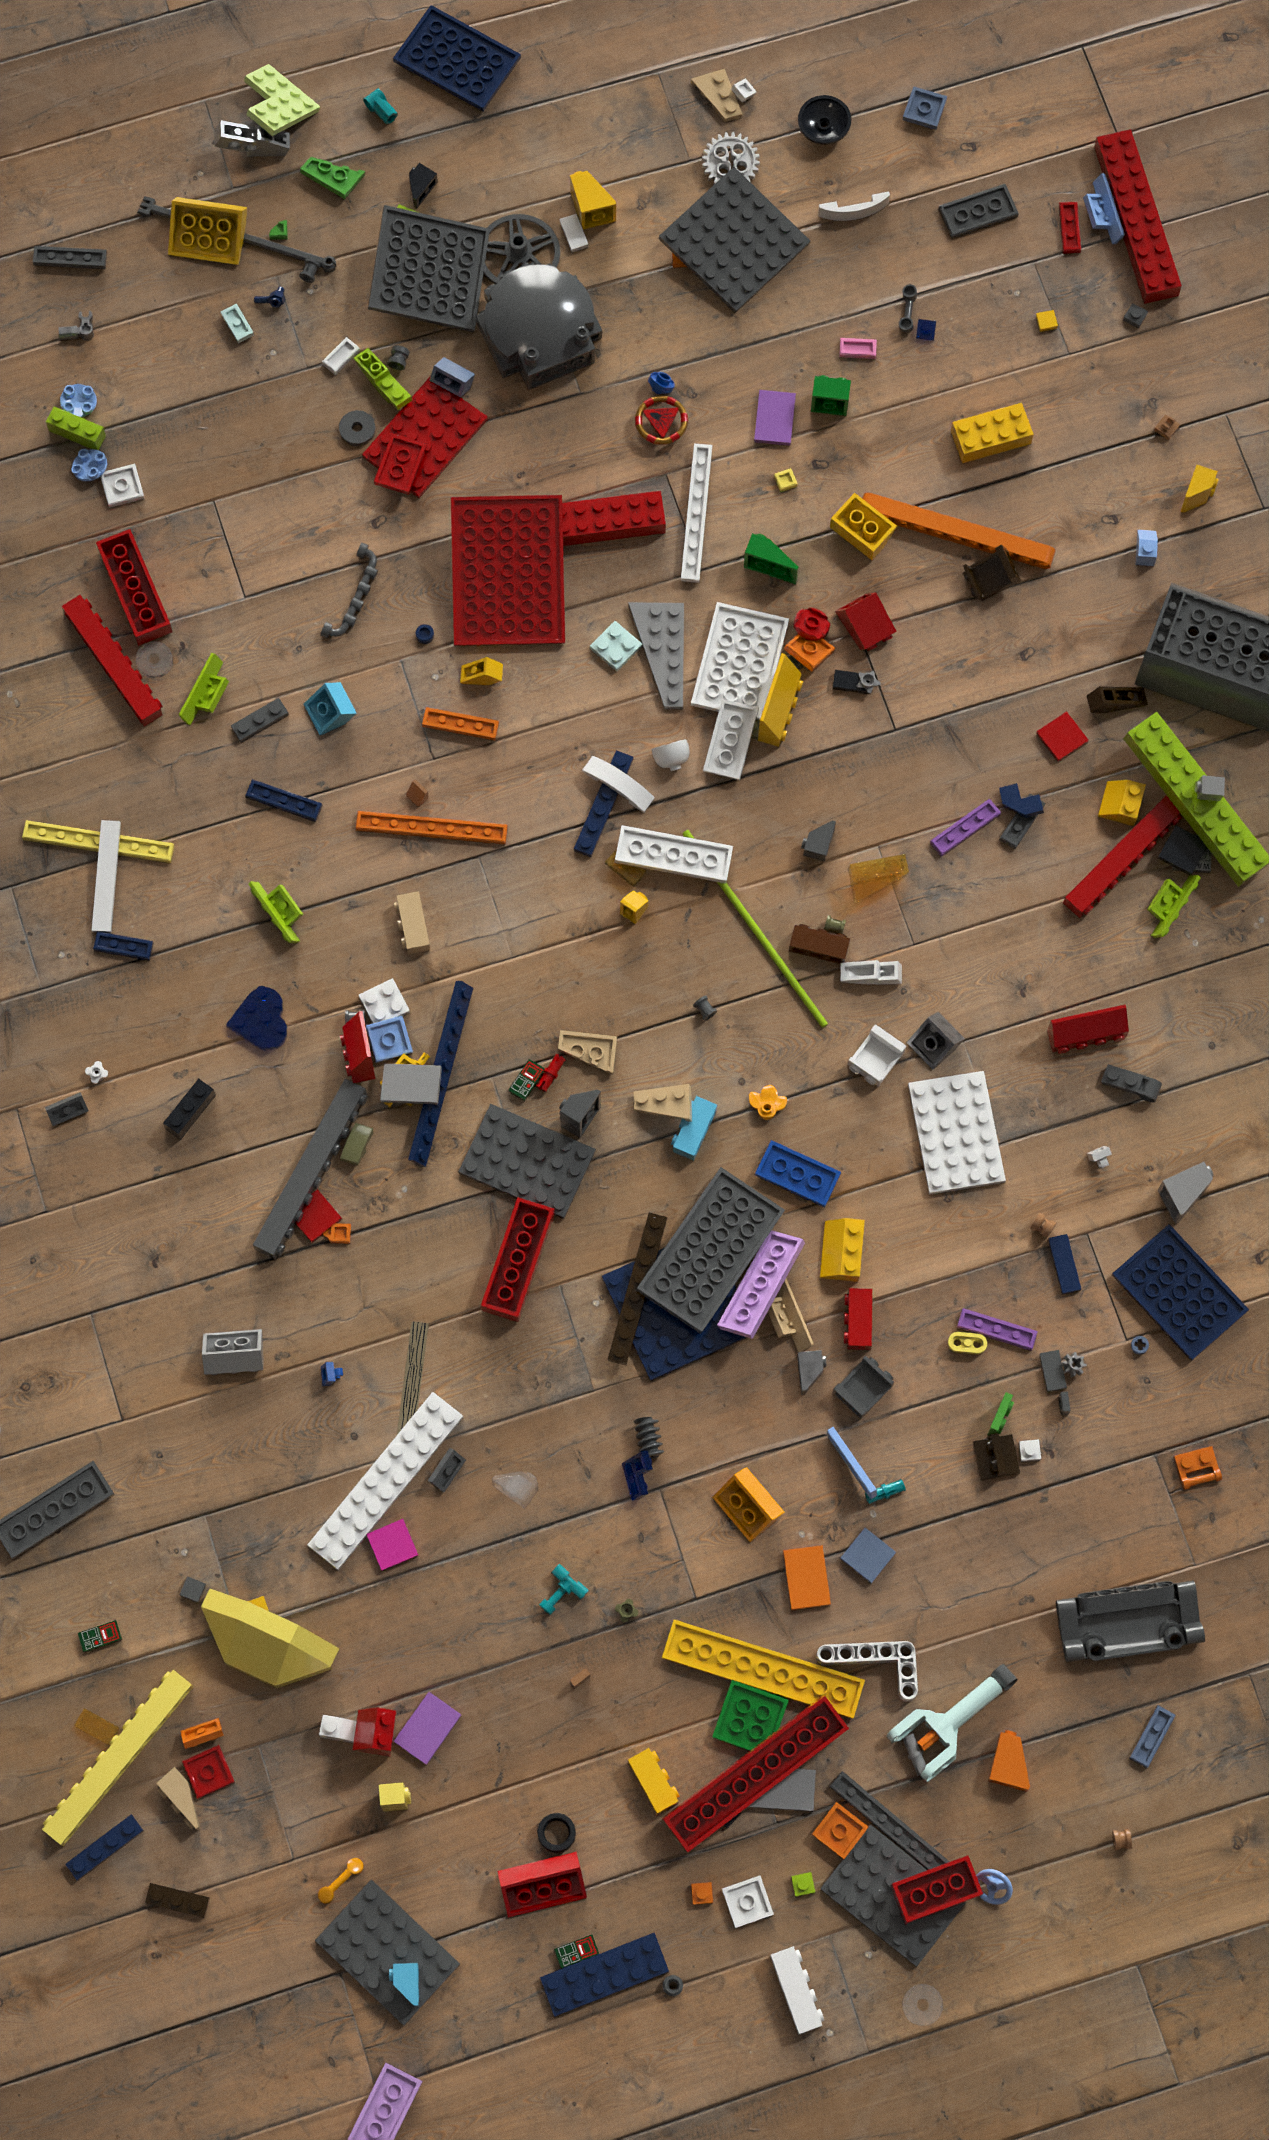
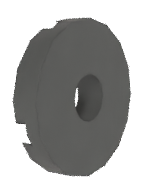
[339,410,376,446]

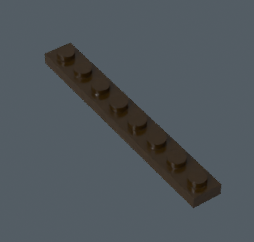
[608,1212,667,1366]

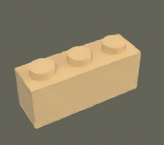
[394,891,430,955]

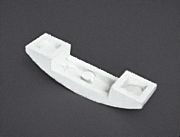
[818,192,890,221]
[582,756,655,813]

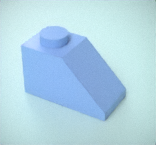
[1136,530,1158,566]

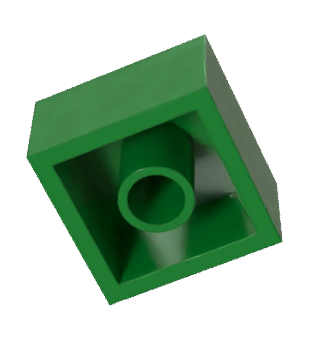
[811,375,851,416]

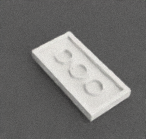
[703,699,759,780]

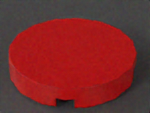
[793,608,831,641]

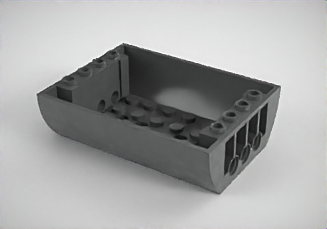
[1135,583,1269,731]

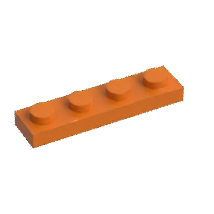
[422,707,499,741]

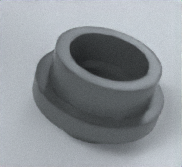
[663,1975,683,1996]

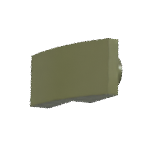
[340,1123,374,1166]

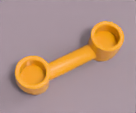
[318,1858,364,1904]

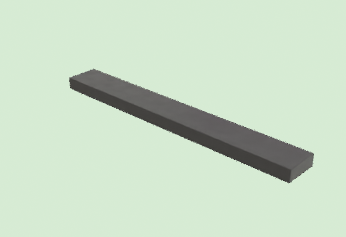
[829,1771,950,1870]

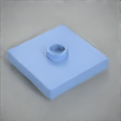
[366,1015,413,1063]

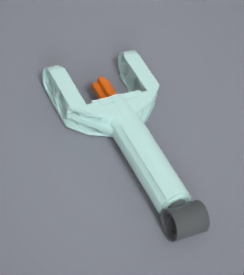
[886,1664,1018,1782]

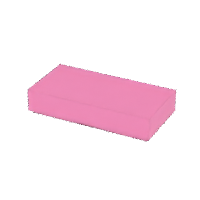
[839,338,877,359]

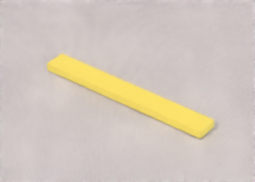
[22,820,174,863]

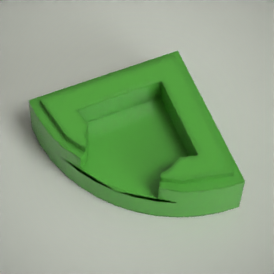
[269,220,288,240]

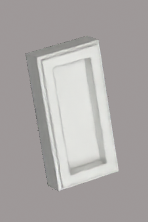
[559,214,589,252]
[322,337,360,375]

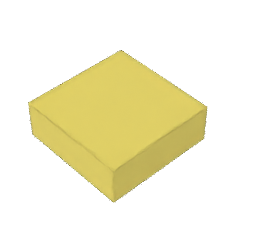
[774,468,798,492]

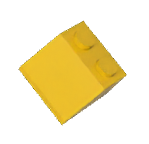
[1180,465,1219,513]
[1098,780,1146,826]

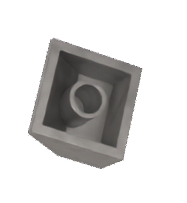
[906,1012,965,1069]

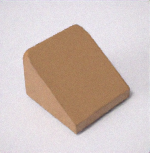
[406,780,428,807]

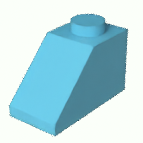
[389,1963,419,2007]

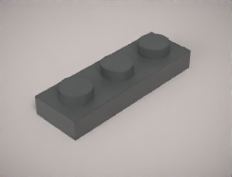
[231,698,289,743]

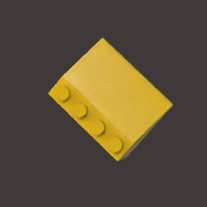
[168,197,247,265]
[758,653,804,747]

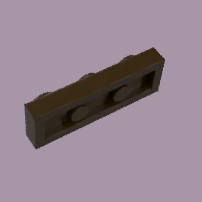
[145,1883,210,1918]

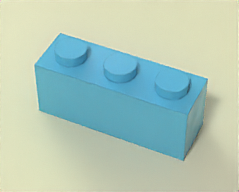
[671,1096,717,1161]

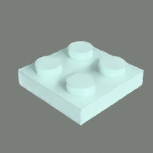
[590,621,642,672]

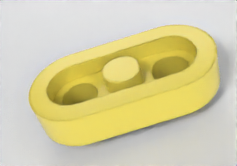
[948,1332,987,1355]

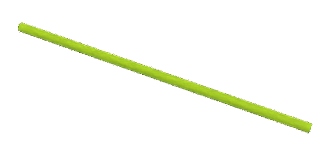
[682,830,828,1028]

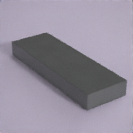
[999,794,1046,849]

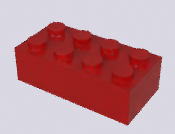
[891,1855,983,1925]

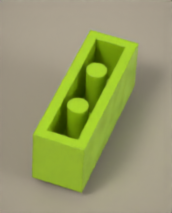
[46,406,106,450]

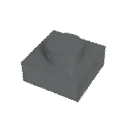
[1123,303,1148,329]

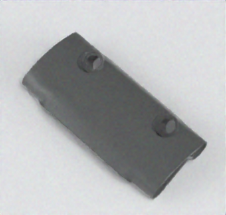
[1056,1581,1205,1662]

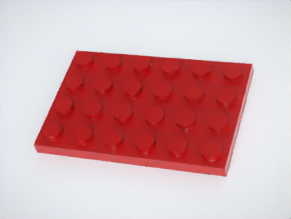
[362,376,488,499]

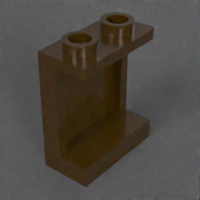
[963,545,1021,601]

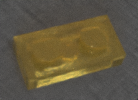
[605,849,646,887]

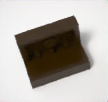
[973,1433,1020,1481]

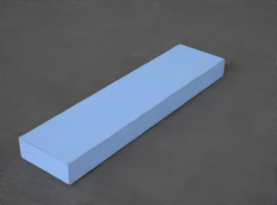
[827,1427,877,1499]

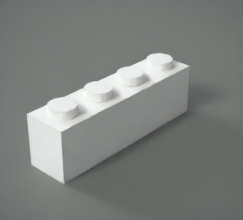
[770,1946,824,2035]

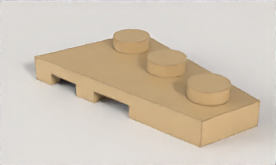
[691,69,742,122]
[558,1030,617,1075]

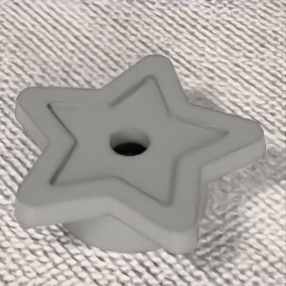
[857,671,881,694]

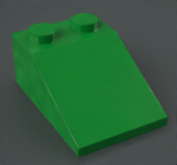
[744,533,799,585]

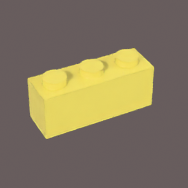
[379,1783,411,1811]

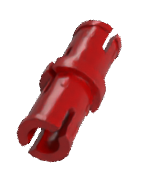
[536,1054,566,1093]

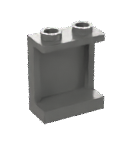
[832,1356,894,1419]

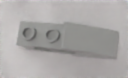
[214,120,290,157]

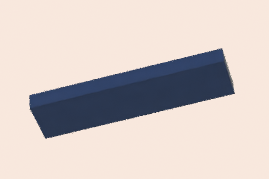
[245,779,323,822]

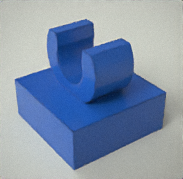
[320,1362,343,1386]

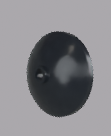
[798,95,851,145]

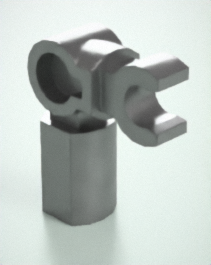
[58,311,94,341]

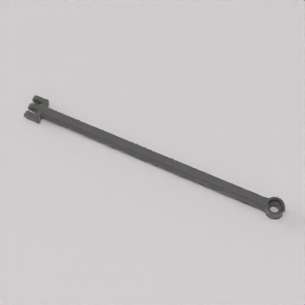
[137,196,336,273]

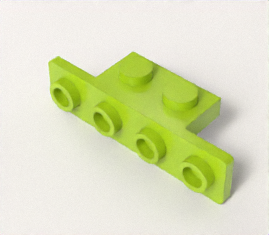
[179,653,229,725]
[1147,875,1201,938]
[248,881,304,943]

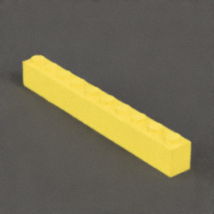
[42,1670,193,1847]

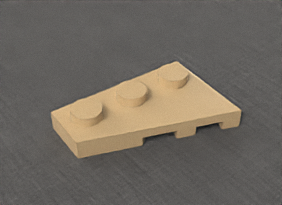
[634,1084,692,1122]

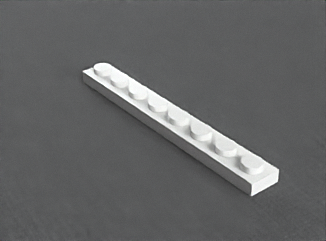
[681,444,712,583]

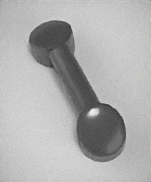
[899,284,917,332]

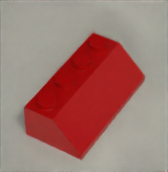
[1047,1004,1129,1054]
[497,1852,587,1918]

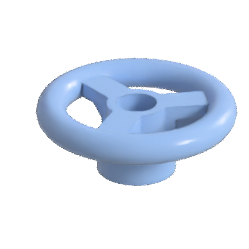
[976,1869,1013,1905]

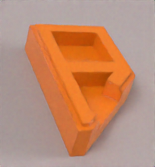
[323,1223,351,1244]

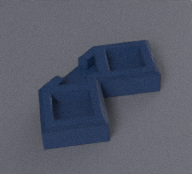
[999,783,1044,818]

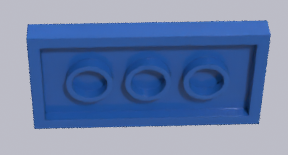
[755,1140,841,1208]

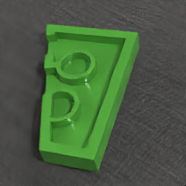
[300,157,365,199]

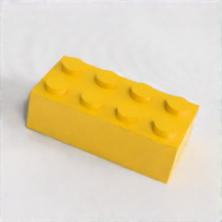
[951,403,1034,463]

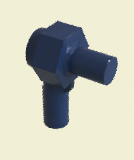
[254,287,286,308]

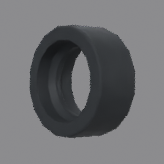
[537,1813,576,1853]

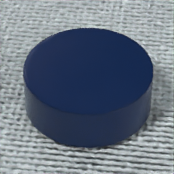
[415,624,434,644]

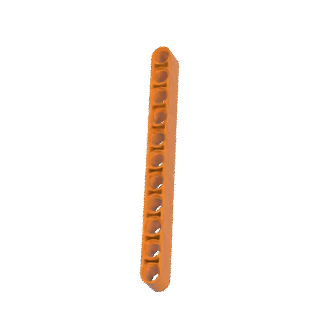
[862,493,1056,569]

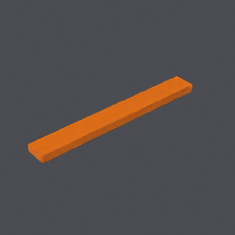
[356,811,508,845]

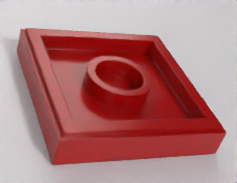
[1036,711,1089,762]
[295,1189,342,1243]
[182,1745,235,1799]

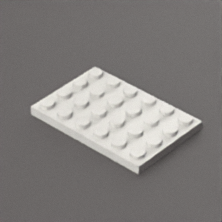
[691,602,789,720]
[908,1071,1006,1195]

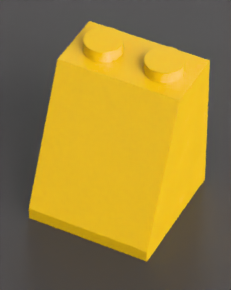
[570,171,616,230]

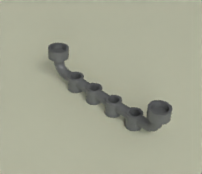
[320,543,378,638]

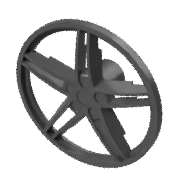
[483,214,560,285]

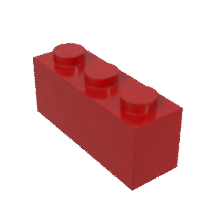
[844,1288,873,1350]

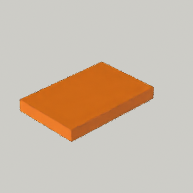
[783,1545,831,1610]

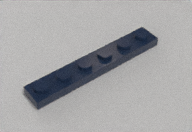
[574,750,634,857]

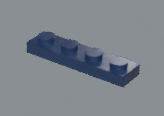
[65,1814,144,1881]

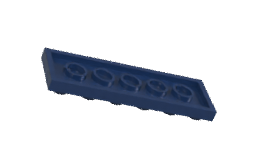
[540,1932,669,2017]

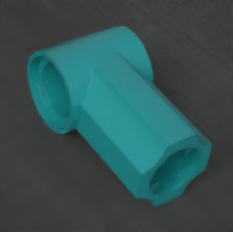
[363,88,398,124]

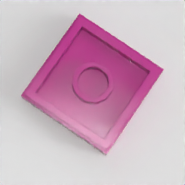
[367,1519,418,1571]

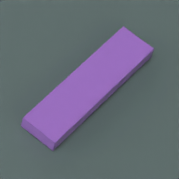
[930,799,1001,857]
[957,1308,1038,1351]

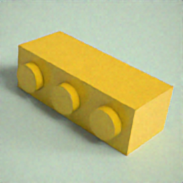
[628,1748,680,1815]

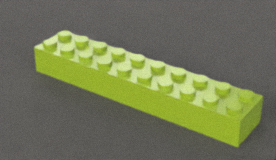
[1123,712,1269,887]

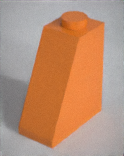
[988,1730,1030,1792]

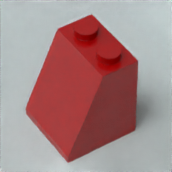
[835,592,897,651]
[353,1707,396,1757]

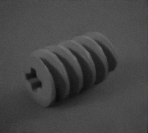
[633,1417,664,1460]

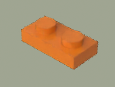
[180,1718,224,1749]

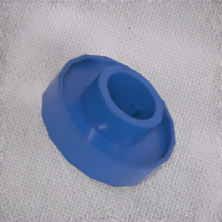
[648,372,675,394]

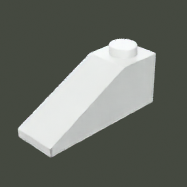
[319,1715,357,1743]

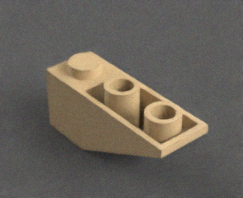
[156,1767,200,1830]

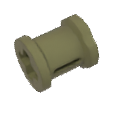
[824,915,846,934]

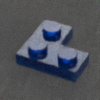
[622,1451,653,1501]

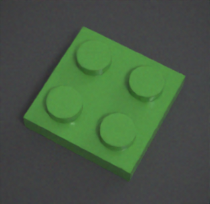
[987,1392,1014,1436]

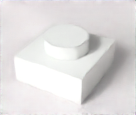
[731,78,756,102]
[1019,1439,1041,1462]

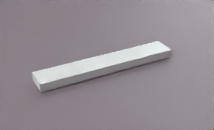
[92,820,121,933]

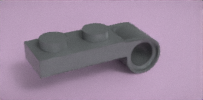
[1101,1064,1162,1103]

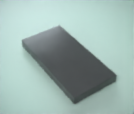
[938,184,1019,239]

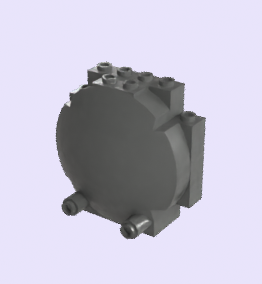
[476,262,603,390]

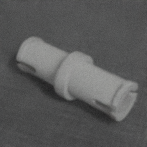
[902,1733,926,1776]

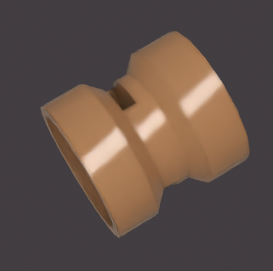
[1030,1212,1057,1239]

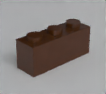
[789,924,850,964]

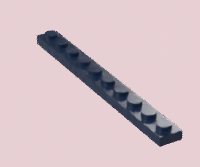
[408,981,473,1167]

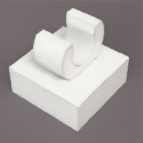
[1087,1146,1112,1168]

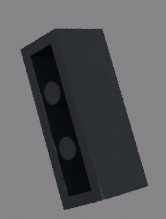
[163,1078,216,1140]

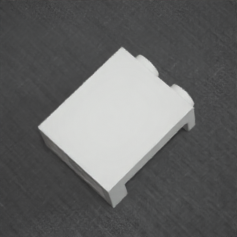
[848,1024,906,1087]

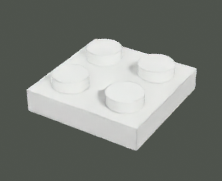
[359,978,410,1023]

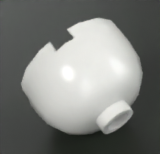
[651,739,690,771]

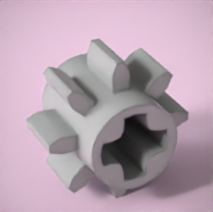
[1060,1352,1087,1378]

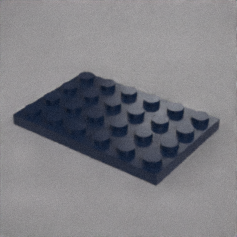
[393,5,521,111]
[1112,1224,1249,1361]

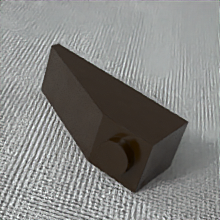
[1087,686,1148,713]

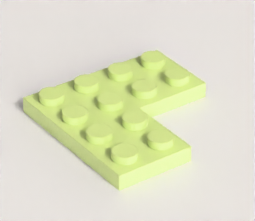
[244,64,320,136]

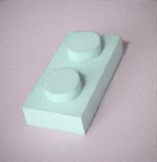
[221,304,254,343]

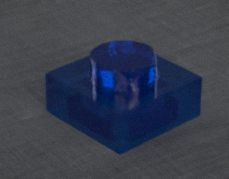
[916,319,936,341]

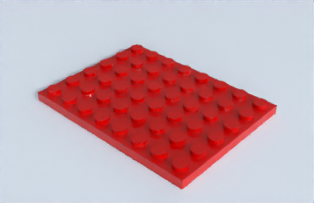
[451,495,565,646]

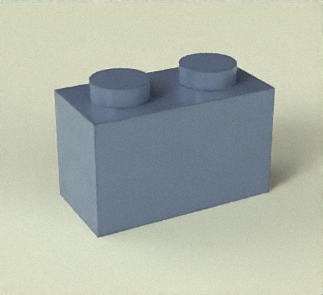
[430,357,475,397]

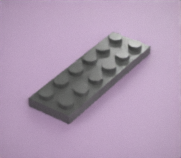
[0,1461,115,1559]

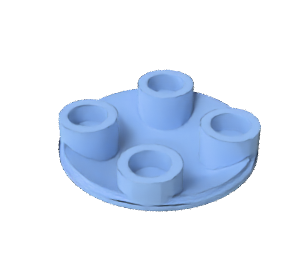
[60,384,97,417]
[71,449,107,481]

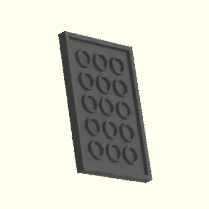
[458,1104,596,1219]
[820,1825,966,1967]
[315,1879,460,2026]

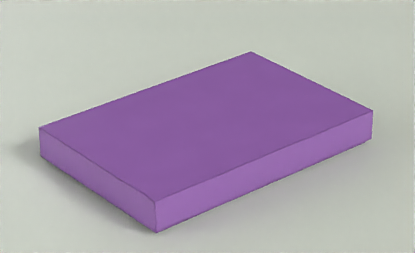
[754,390,796,446]
[394,1692,462,1765]

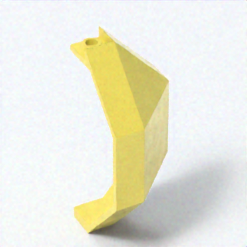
[201,1589,340,1688]

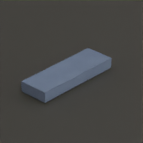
[1129,1705,1176,1768]

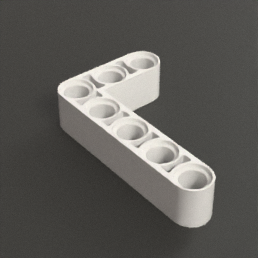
[816,1641,918,1702]

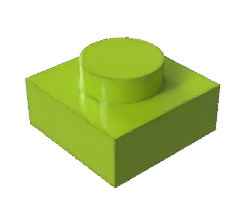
[791,1872,815,1897]

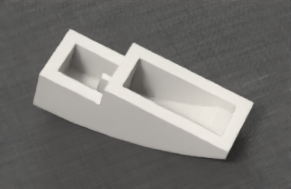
[841,960,902,985]

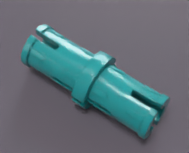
[865,1479,906,1504]

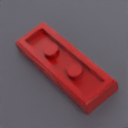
[1059,202,1081,254]

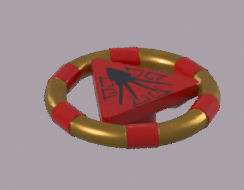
[635,396,688,445]

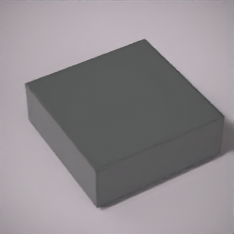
[1058,1391,1071,1415]
[180,1576,206,1603]

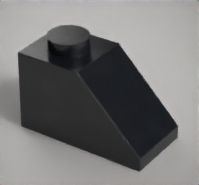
[409,162,438,208]

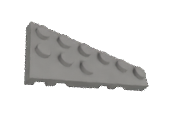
[628,602,684,709]

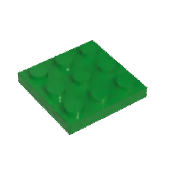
[712,1680,789,1751]

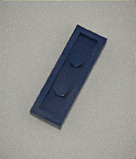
[93,931,154,961]
[1048,1234,1081,1295]

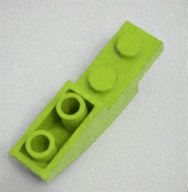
[354,348,412,410]

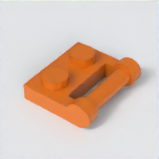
[1173,1446,1222,1490]

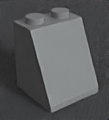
[1158,1162,1214,1224]

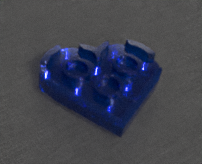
[226,986,287,1051]

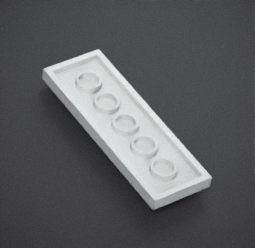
[615,825,733,883]

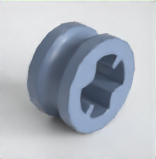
[1131,1336,1149,1355]

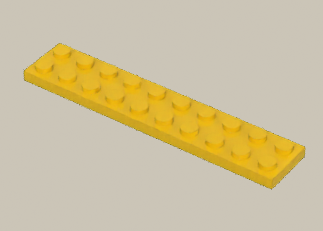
[662,1620,865,1719]

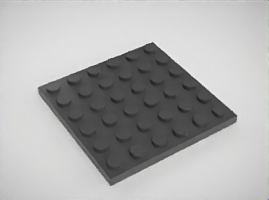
[658,167,810,313]
[368,205,490,332]

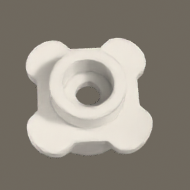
[85,1061,108,1084]

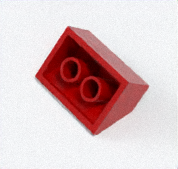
[340,1011,376,1083]

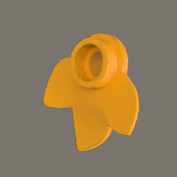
[749,1085,787,1120]

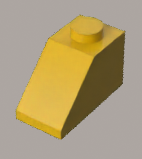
[460,657,503,685]
[620,891,649,924]

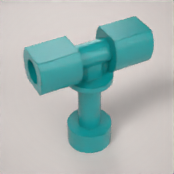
[539,1564,589,1615]

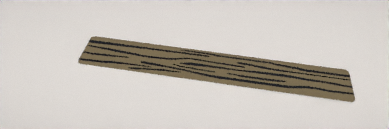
[397,1322,429,1434]

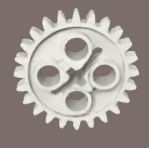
[702,132,760,184]

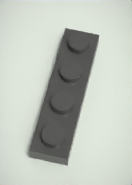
[33,246,107,269]

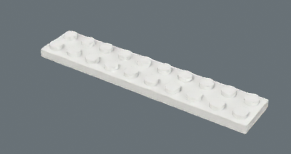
[307,1392,463,1570]

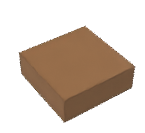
[570,1669,591,1689]

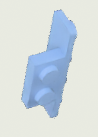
[1083,173,1125,244]

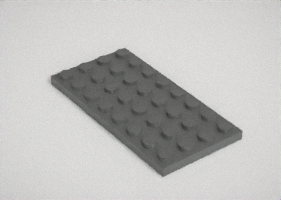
[636,1167,785,1334]

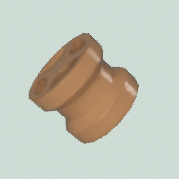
[1112,1828,1132,1851]

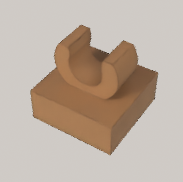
[1154,414,1180,441]

